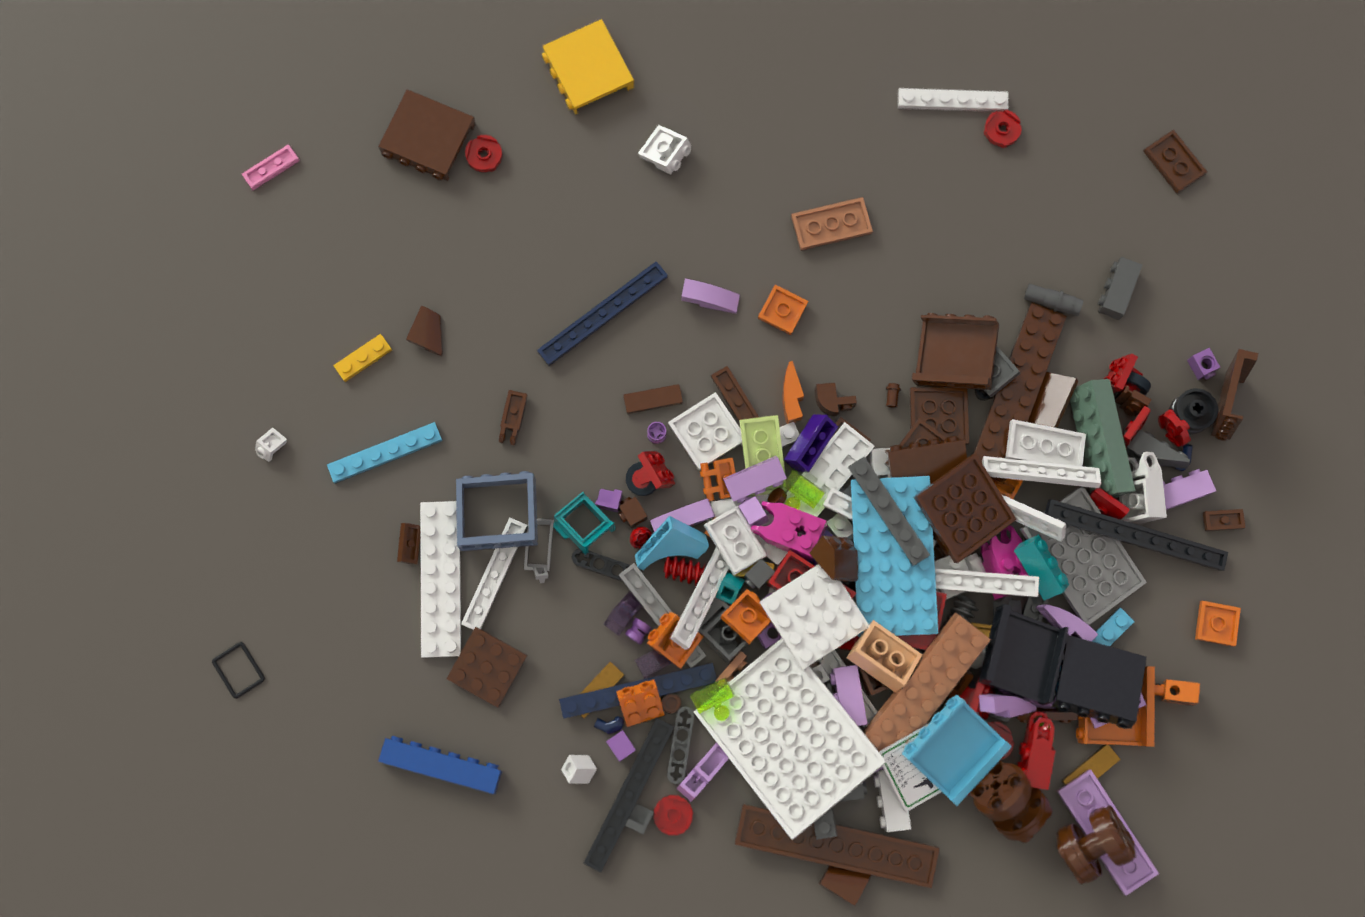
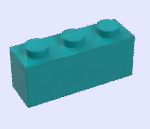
[1014,535,1069,601]

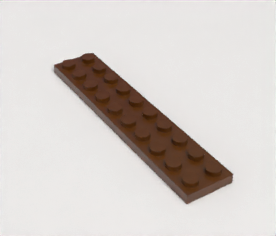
[973,302,1067,483]
[734,804,940,888]

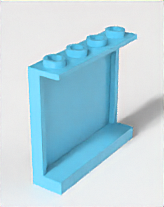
[902,694,1012,806]

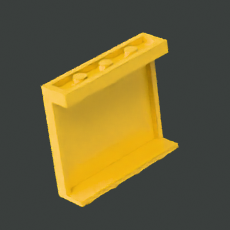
[541,19,634,115]

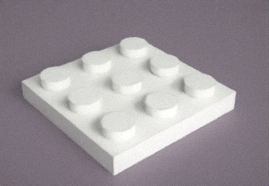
[668,392,742,471]

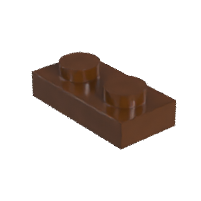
[1203,509,1246,531]
[397,523,421,564]

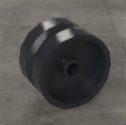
[1169,388,1218,435]

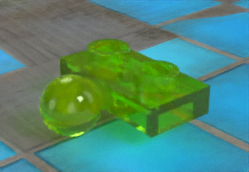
[782,469,826,510]
[690,677,735,721]

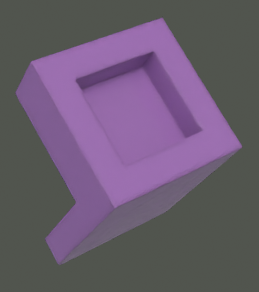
[595,489,623,513]
[606,730,635,762]

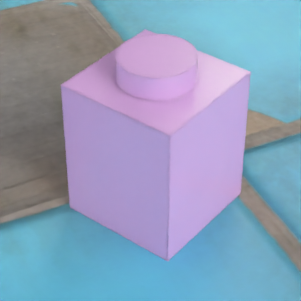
[739,496,769,527]

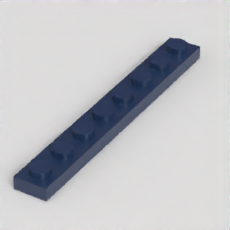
[537,261,668,366]
[559,663,717,719]

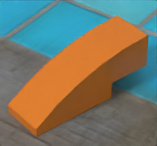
[783,361,804,424]

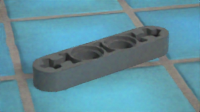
[667,706,694,784]

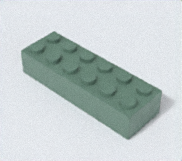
[1070,379,1135,498]

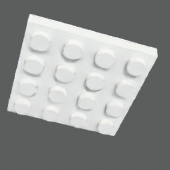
[759,564,869,670]

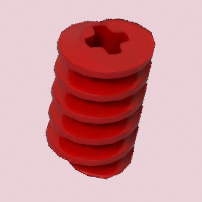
[663,556,706,586]

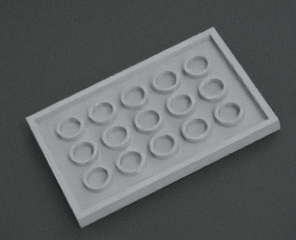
[1020,486,1147,625]

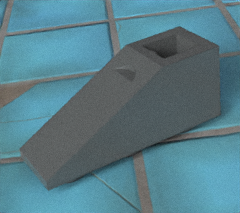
[1126,430,1190,469]

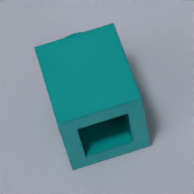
[716,572,745,605]

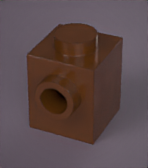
[618,496,648,529]

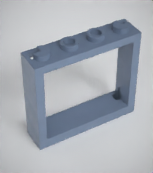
[456,471,538,551]

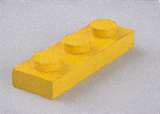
[333,334,392,382]

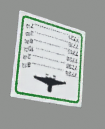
[879,724,942,813]

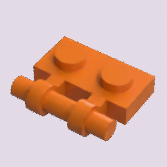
[700,457,736,501]

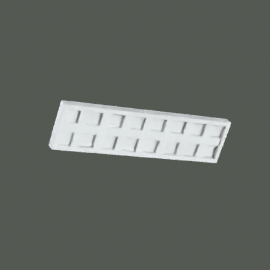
[754,422,875,566]
[420,501,461,658]

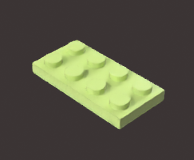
[739,415,787,497]

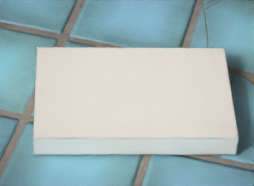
[704,506,767,576]

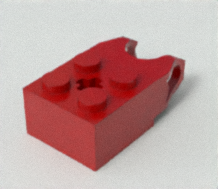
[1016,711,1056,790]

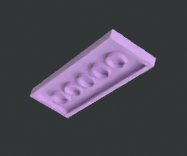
[1057,769,1159,896]

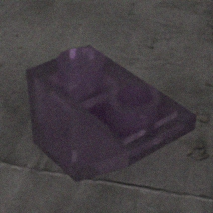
[604,591,642,636]

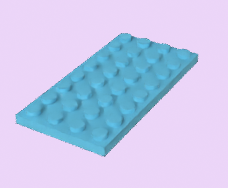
[851,476,938,637]

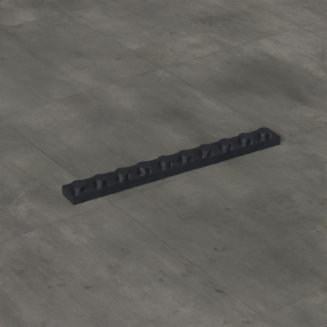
[1045,499,1228,571]

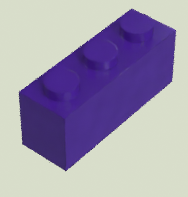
[783,414,838,472]

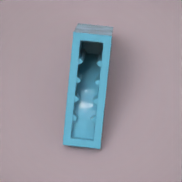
[635,516,709,570]

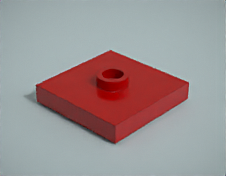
[1123,406,1151,449]
[1089,487,1130,520]

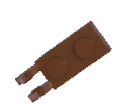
[499,390,528,446]

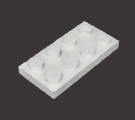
[1006,419,1086,466]

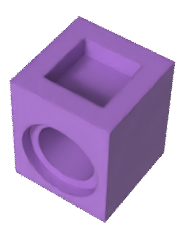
[1187,348,1220,380]
[757,622,782,650]

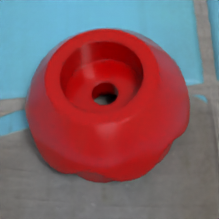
[630,527,652,549]

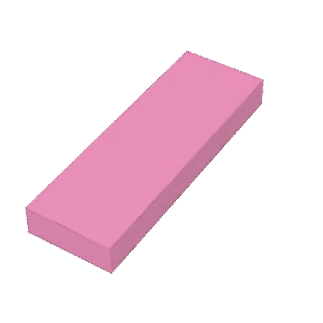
[242,144,300,190]

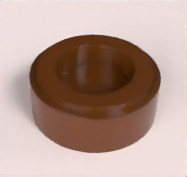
[767,488,787,504]
[662,693,681,714]

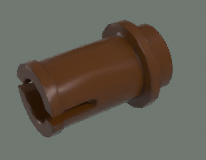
[885,383,901,408]

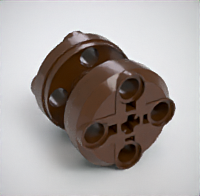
[970,761,1053,843]
[1056,805,1136,885]

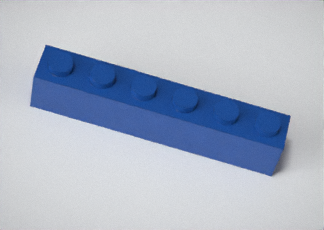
[378,736,502,794]

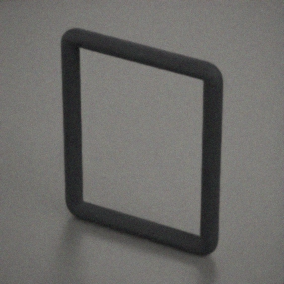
[212,642,265,698]

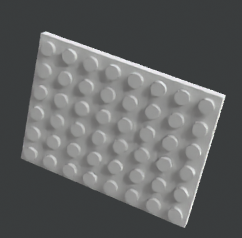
[694,638,887,840]

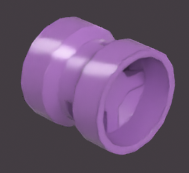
[647,422,666,444]
[625,618,652,645]

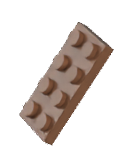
[791,197,873,251]

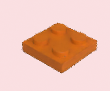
[758,285,808,335]
[1195,601,1241,647]

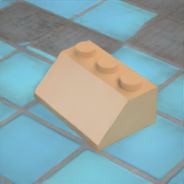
[847,620,922,693]

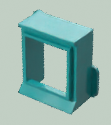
[553,492,615,555]

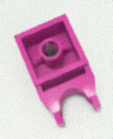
[751,501,827,561]
[981,525,1029,600]

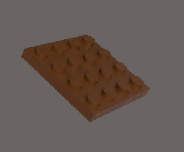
[913,454,1017,563]

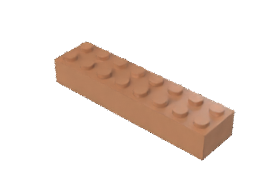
[863,613,991,759]

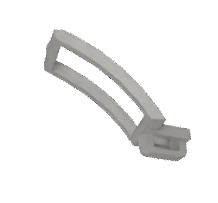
[524,519,554,584]

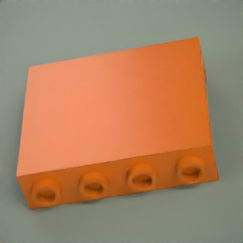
[1076,666,1155,747]

